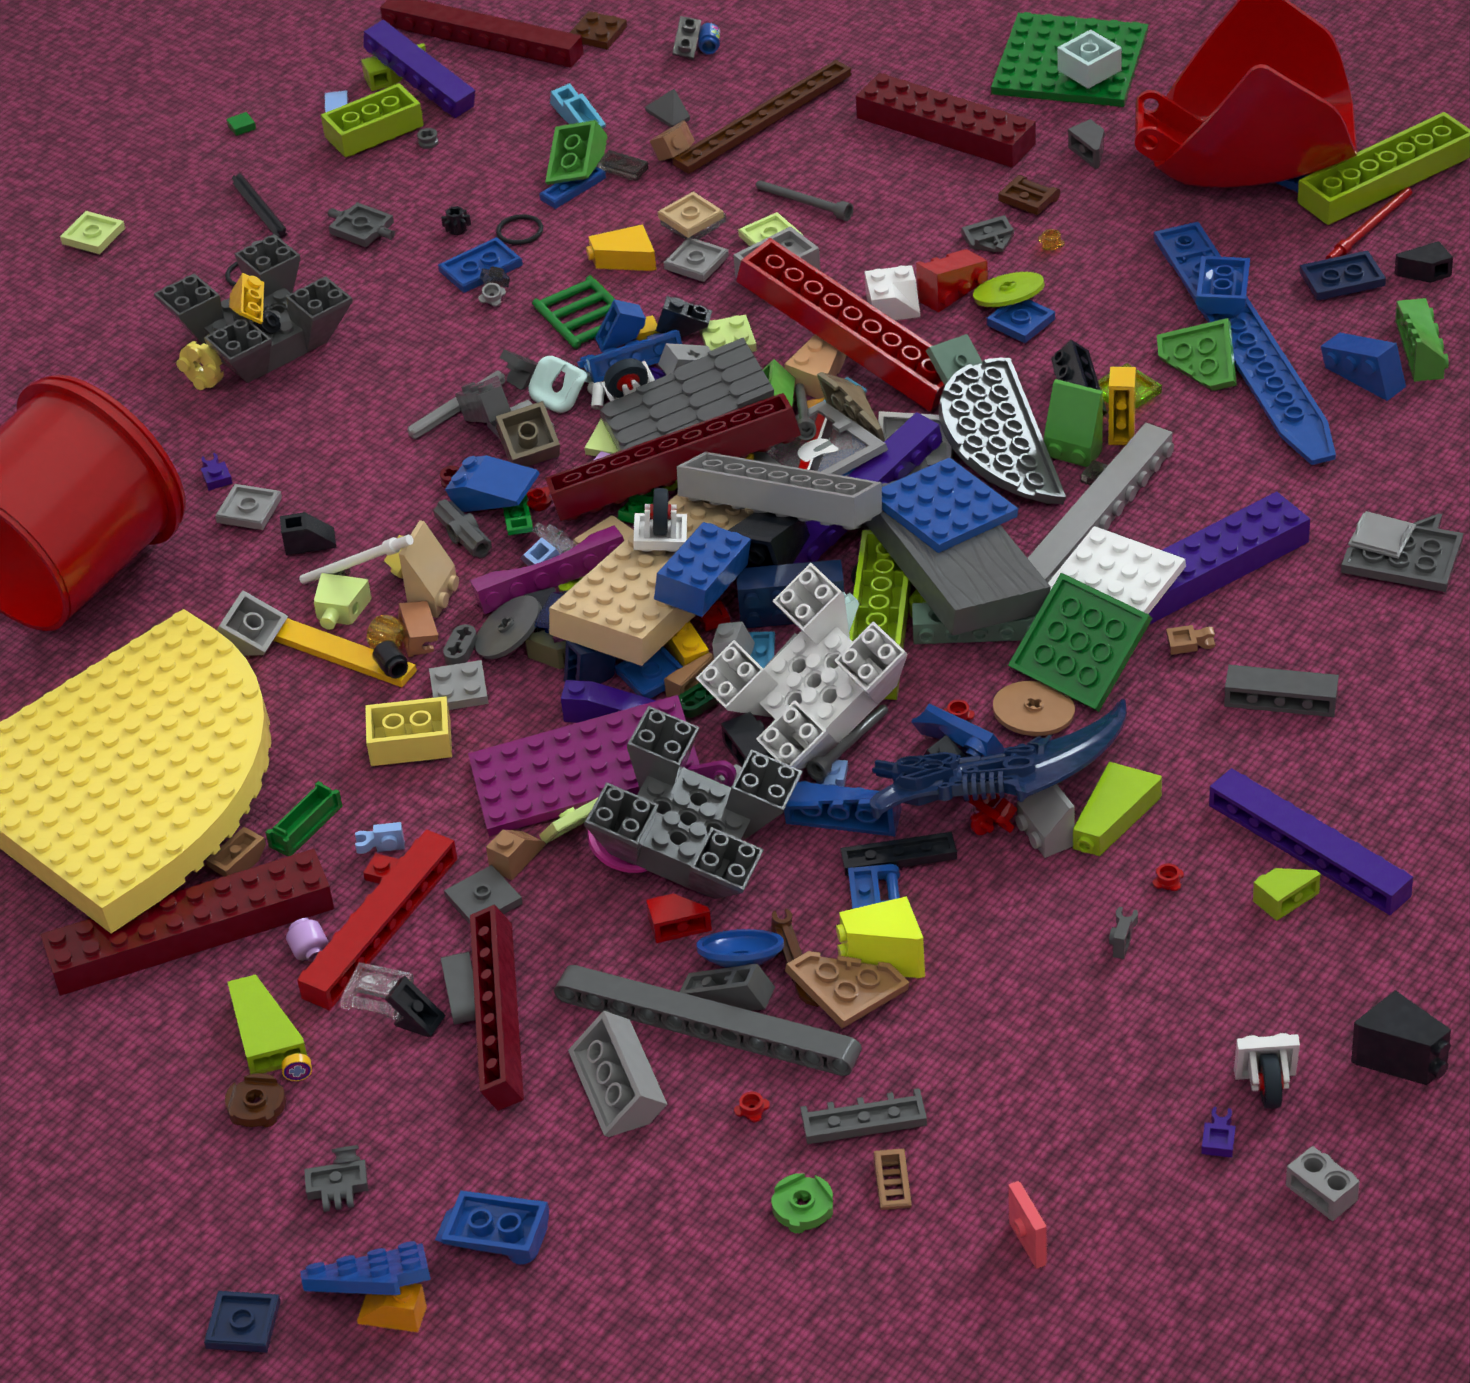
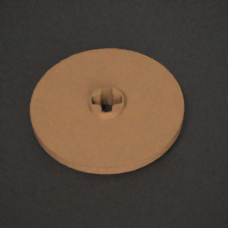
[993,681,1075,736]

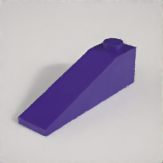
[561,680,656,723]

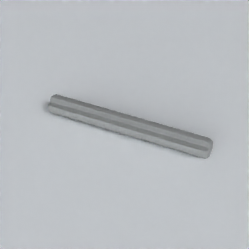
[407,371,506,439]

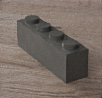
[1224,665,1339,717]

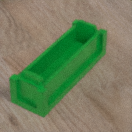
[265,781,342,856]

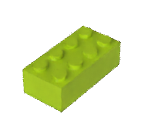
[321,83,424,157]

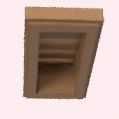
[664,653,714,697]
[873,1148,912,1210]

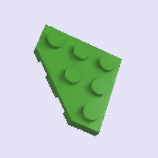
[1157,318,1236,391]

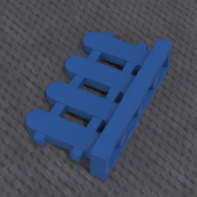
[577,330,682,383]

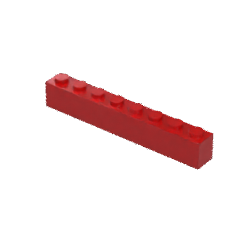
[297,829,457,1011]

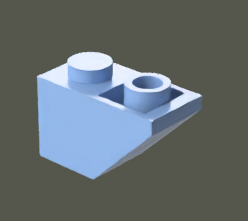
[520,537,560,566]

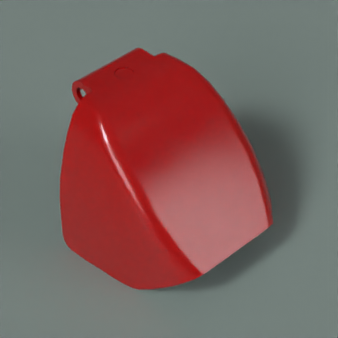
[1135,0,1357,188]

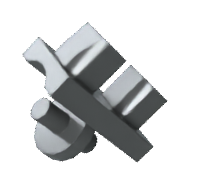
[672,16,702,60]

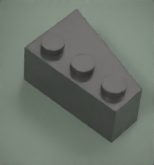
[455,375,511,423]

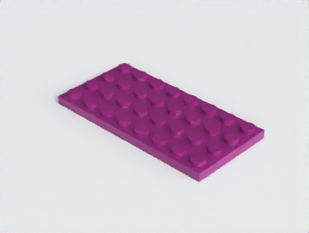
[468,695,700,836]

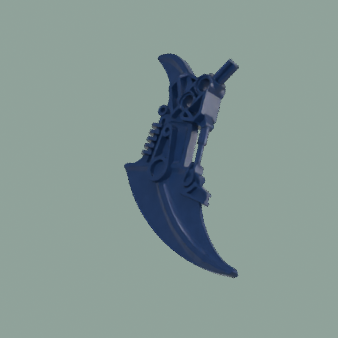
[870,699,1127,819]

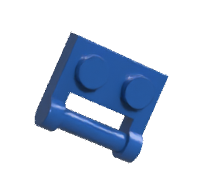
[848,864,900,909]

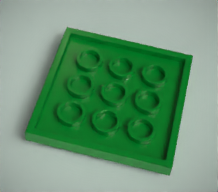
[1008,573,1153,712]

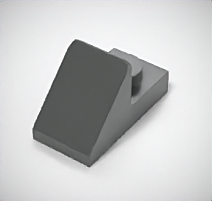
[500,349,538,390]

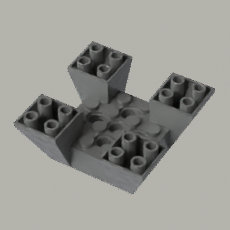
[154,234,353,383]
[584,706,803,899]

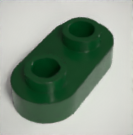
[678,683,720,718]

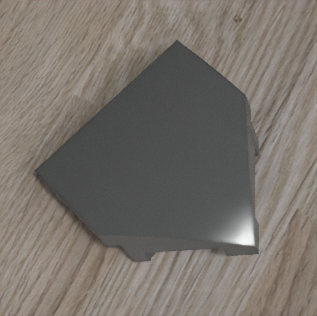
[961,215,1014,252]

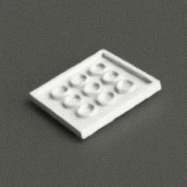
[1048,526,1186,614]

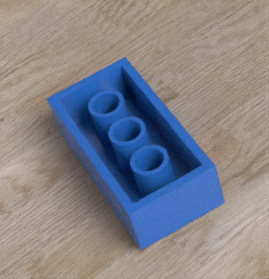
[654,522,751,617]

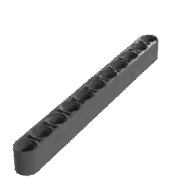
[554,965,862,1076]

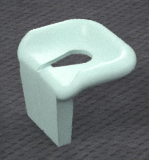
[529,356,592,413]

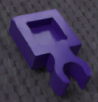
[201,453,233,490]
[1201,1107,1236,1158]

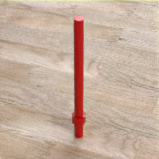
[1325,187,1412,259]

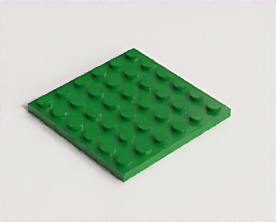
[991,12,1148,107]

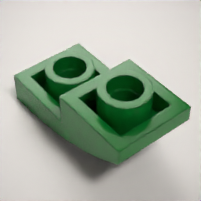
[618,488,656,523]

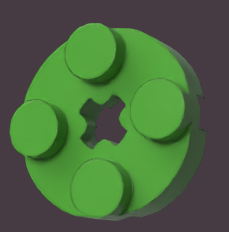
[771,1173,833,1233]

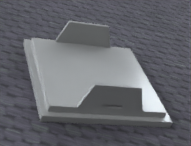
[1348,511,1416,559]

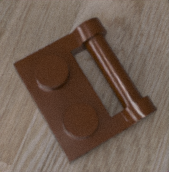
[998,175,1060,215]

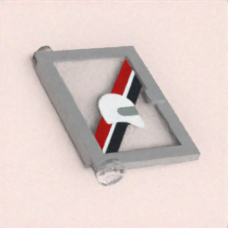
[753,401,888,475]

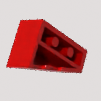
[916,249,988,313]

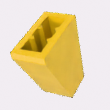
[586,224,656,271]

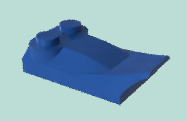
[1196,256,1250,316]
[912,703,1005,757]
[435,1191,550,1264]

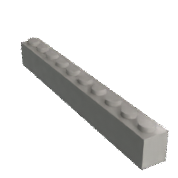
[1028,423,1174,583]

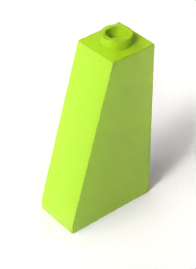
[1073,762,1162,856]
[227,974,307,1074]

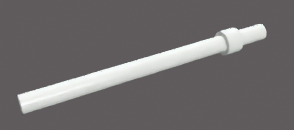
[300,535,413,585]

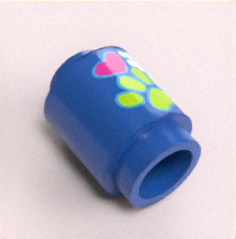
[698,23,720,54]

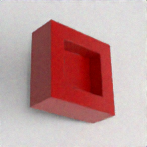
[697,600,730,631]
[363,853,398,884]

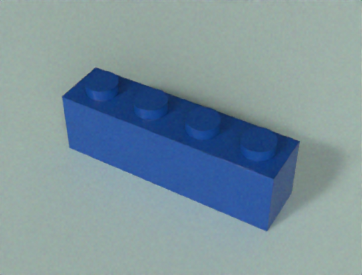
[784,781,902,837]

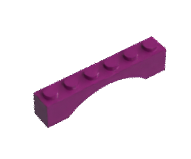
[470,525,624,614]

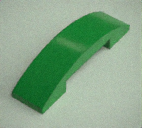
[503,494,534,536]

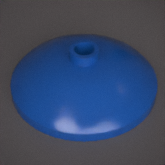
[697,929,784,968]

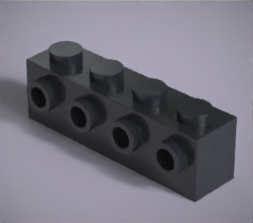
[1051,340,1107,416]

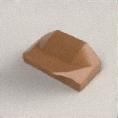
[206,827,266,876]

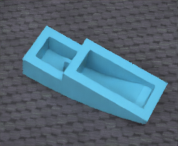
[550,84,606,128]

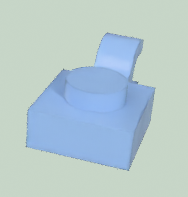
[355,822,405,854]

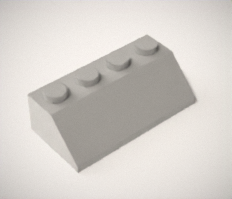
[568,1011,667,1137]

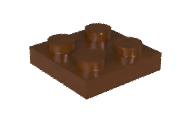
[570,11,627,50]

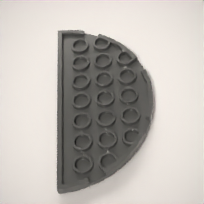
[938,358,1066,504]

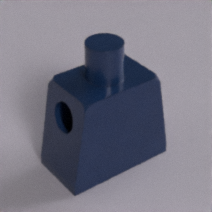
[564,640,620,684]

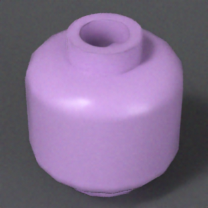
[286,918,328,962]

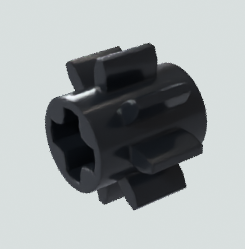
[441,206,471,235]

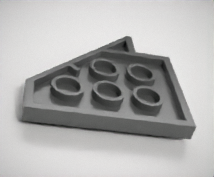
[1341,514,1464,592]

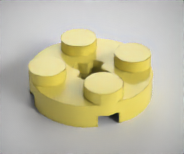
[177,341,224,390]

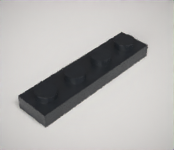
[840,831,957,876]

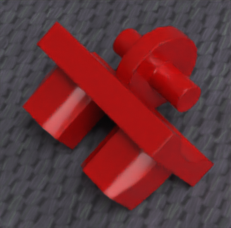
[967,793,1018,835]

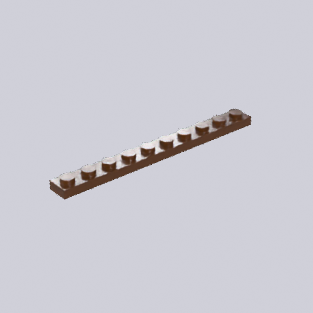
[673,60,852,174]

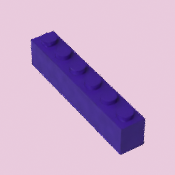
[363,20,475,118]

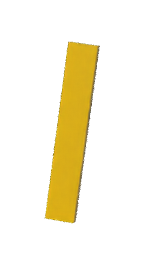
[273,618,417,688]

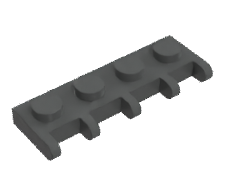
[800,1088,927,1144]

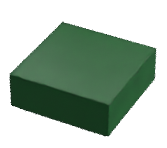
[226,112,256,136]

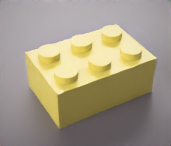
[366,696,452,766]

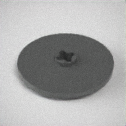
[475,595,542,659]

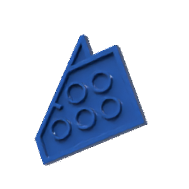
[300,1241,431,1295]

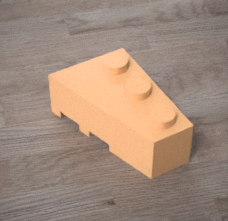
[785,335,846,399]

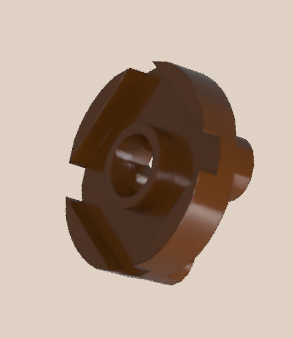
[225,1073,286,1127]

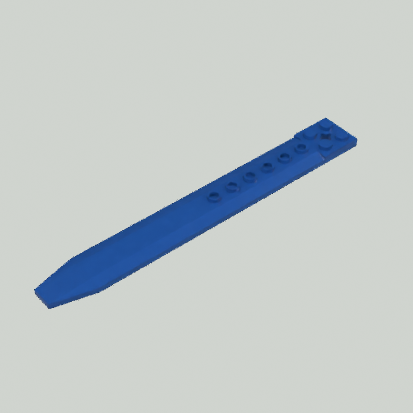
[1154,221,1336,465]

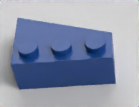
[1320,332,1406,401]

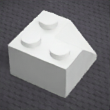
[865,265,920,320]

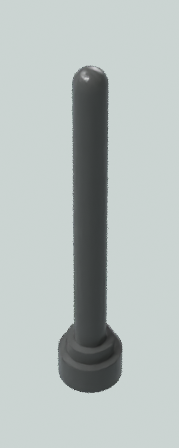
[756,180,854,221]
[795,383,816,440]
[807,705,888,781]

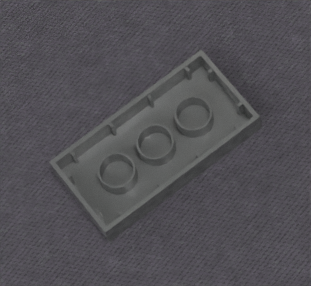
[865,480,1051,636]

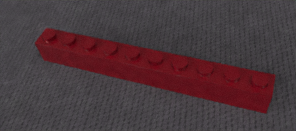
[380,0,584,68]

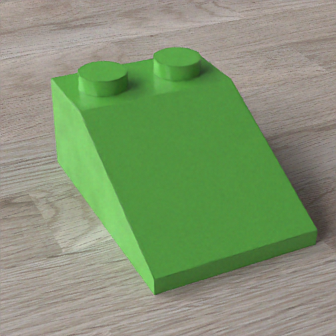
[545,120,607,185]
[1044,379,1103,468]

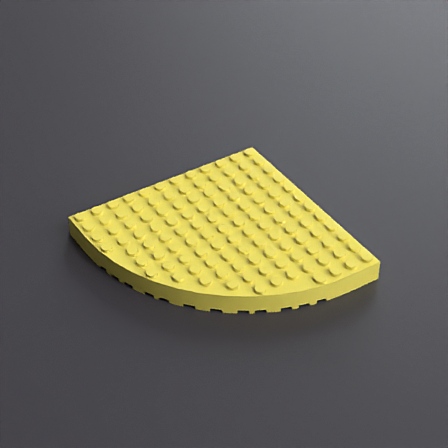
[0,609,271,933]

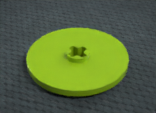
[973,272,1045,307]

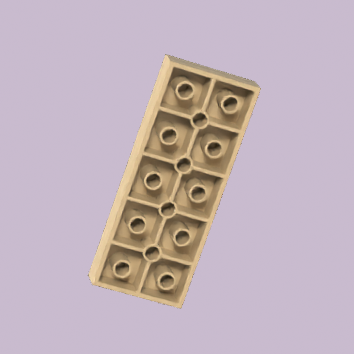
[549,494,754,666]

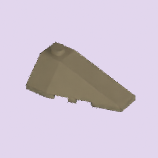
[817,372,885,442]

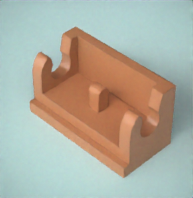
[398,601,438,657]

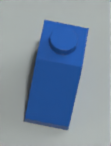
[595,299,646,352]

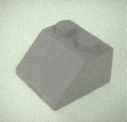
[217,590,288,656]
[1015,784,1075,858]

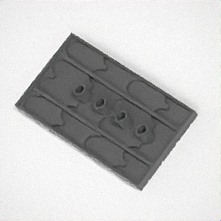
[600,338,774,452]

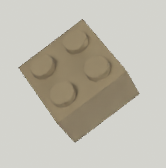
[496,401,560,467]

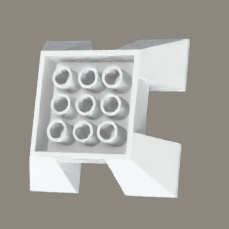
[696,563,908,770]

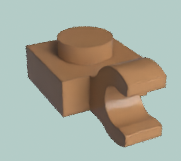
[1166,625,1215,655]

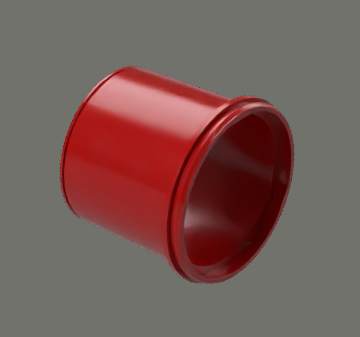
[0,375,186,631]

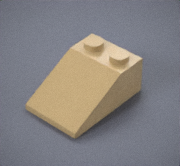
[399,520,459,618]

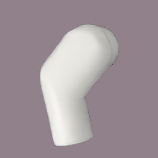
[587,381,605,409]

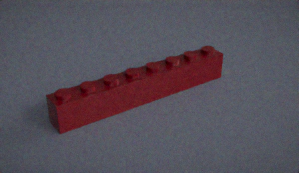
[470,904,524,1111]

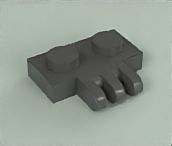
[304,1159,369,1212]

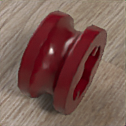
[440,466,459,488]

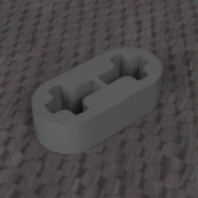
[443,624,477,665]

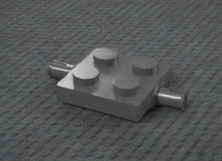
[328,202,395,247]

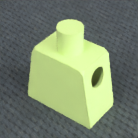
[314,573,372,630]

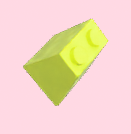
[836,896,925,978]

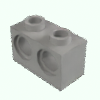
[1286,1146,1360,1221]

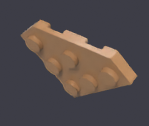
[785,951,910,1029]

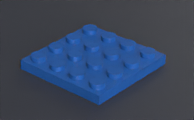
[882,457,1018,553]

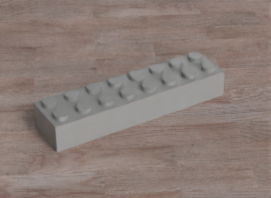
[677,452,882,530]

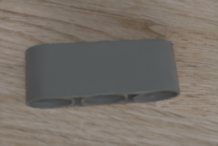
[440,951,476,1025]

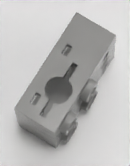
[734,226,821,278]

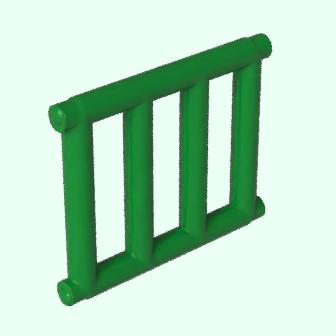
[532,275,616,349]

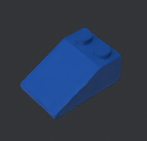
[445,455,540,512]

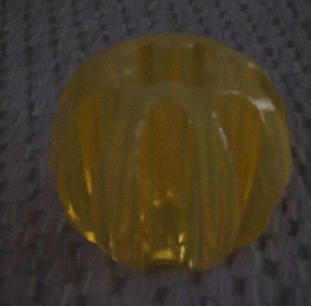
[366,615,404,649]

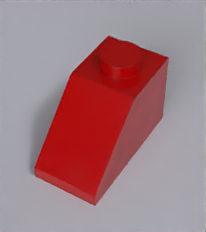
[646,893,712,943]

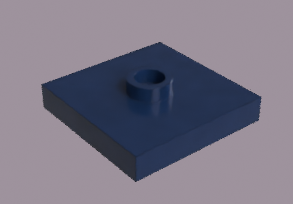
[204,1291,281,1353]

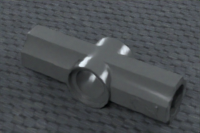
[433,499,492,559]

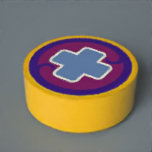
[281,1053,312,1081]

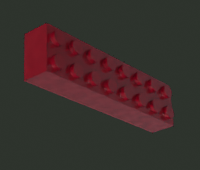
[856,73,1036,168]

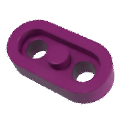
[687,760,737,787]

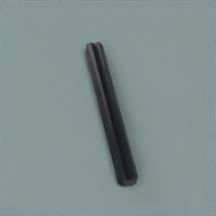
[232,173,287,238]

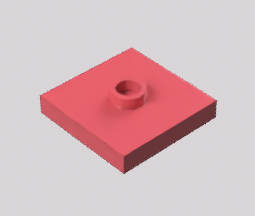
[1008,1181,1047,1269]

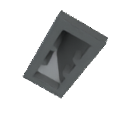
[645,89,690,127]

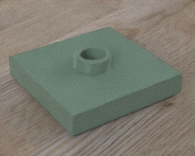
[926,334,983,386]

